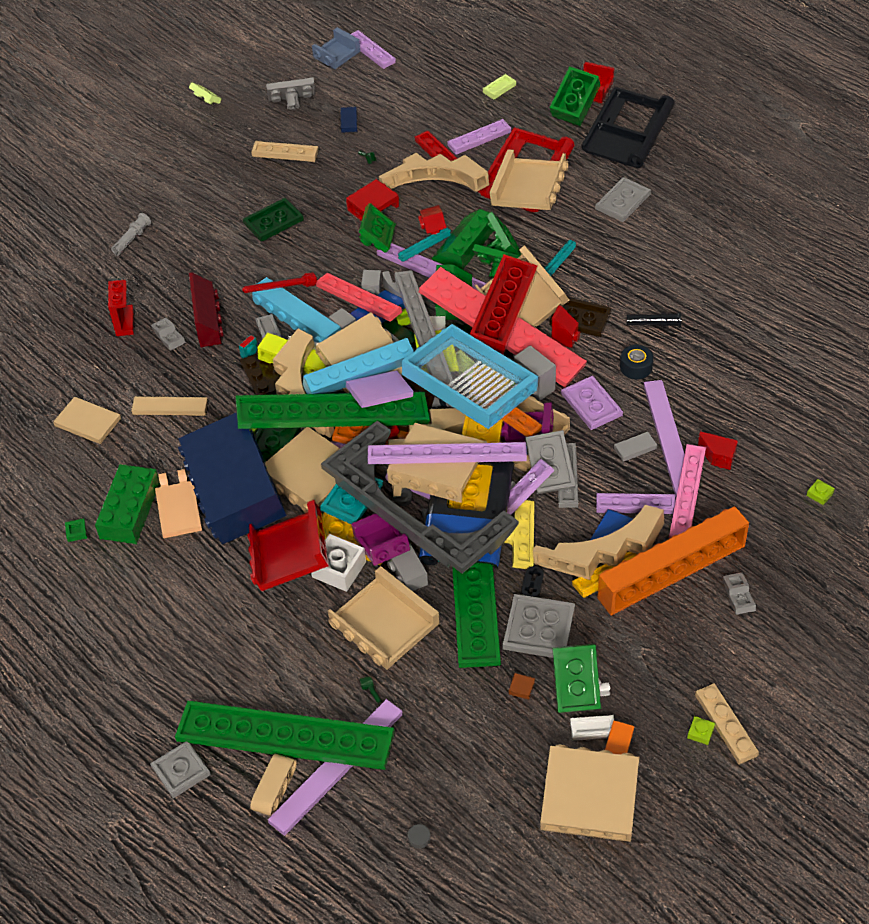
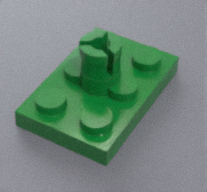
[359,203,396,253]
[486,212,522,256]
[473,244,520,278]
[552,644,601,713]

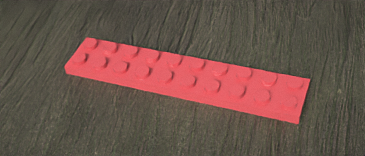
[419,267,587,388]

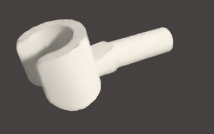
[598,678,610,696]

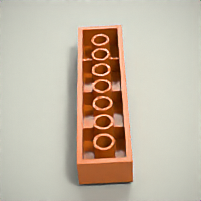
[597,506,749,616]

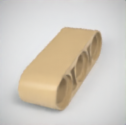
[250,753,297,816]

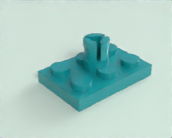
[321,477,383,524]

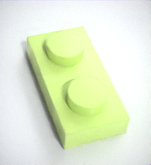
[189,82,222,104]

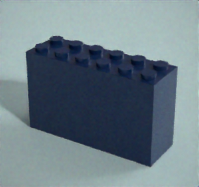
[178,413,287,545]

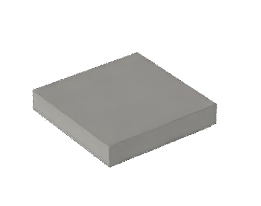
[150,741,211,798]

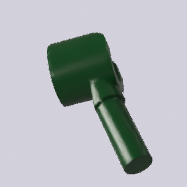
[358,151,377,164]
[360,676,382,704]

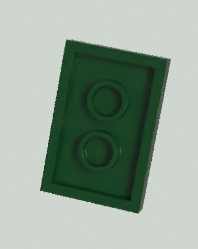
[243,198,304,242]

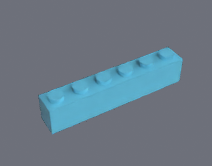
[252,277,341,343]
[302,338,414,394]

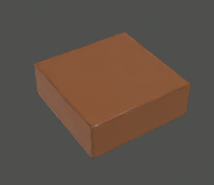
[509,673,535,700]

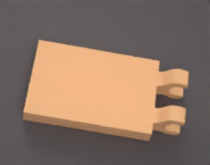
[155,469,202,538]

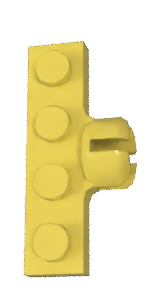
[504,500,534,569]

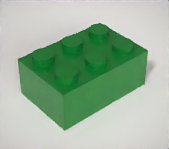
[549,66,601,126]

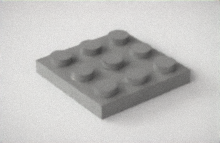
[503,594,575,658]

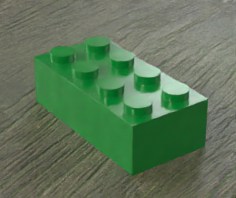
[95,464,160,544]

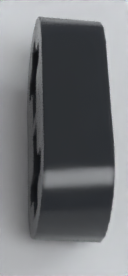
[522,566,544,598]

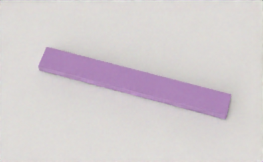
[377,243,487,291]
[644,380,685,498]
[368,442,527,464]
[268,699,403,836]

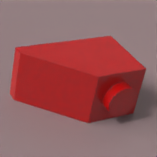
[552,305,580,348]
[698,431,738,470]

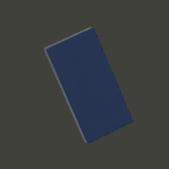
[341,107,357,133]

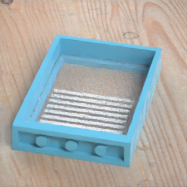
[402,324,538,429]

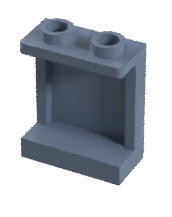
[312,27,360,69]

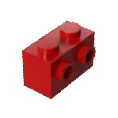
[418,205,447,235]

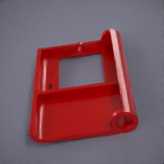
[478,127,575,212]

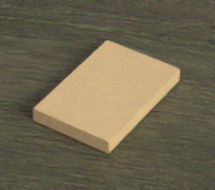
[53,397,121,444]

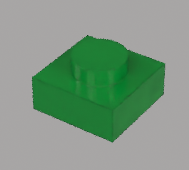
[65,519,87,542]

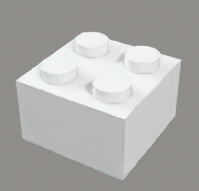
[311,534,366,592]

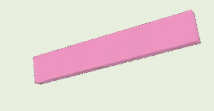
[669,444,706,539]

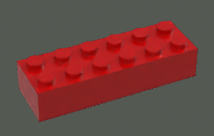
[470,254,538,355]

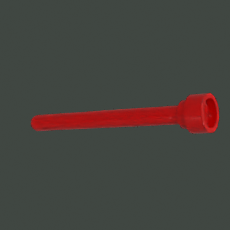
[242,272,317,293]

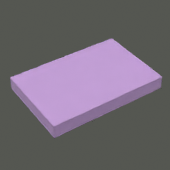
[346,371,414,408]
[561,375,623,430]

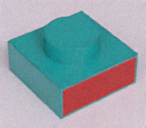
[239,335,258,358]

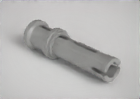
[111,213,151,256]

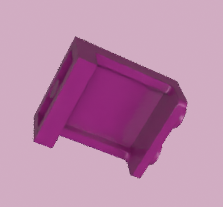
[501,403,554,443]
[351,514,410,566]

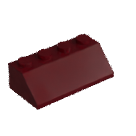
[189,272,224,348]

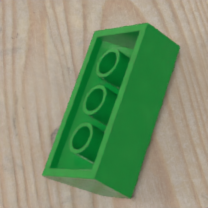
[432,209,493,270]

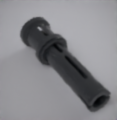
[627,311,681,328]

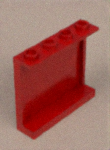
[247,500,329,591]

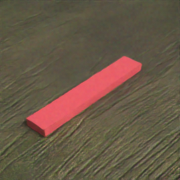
[316,273,402,322]

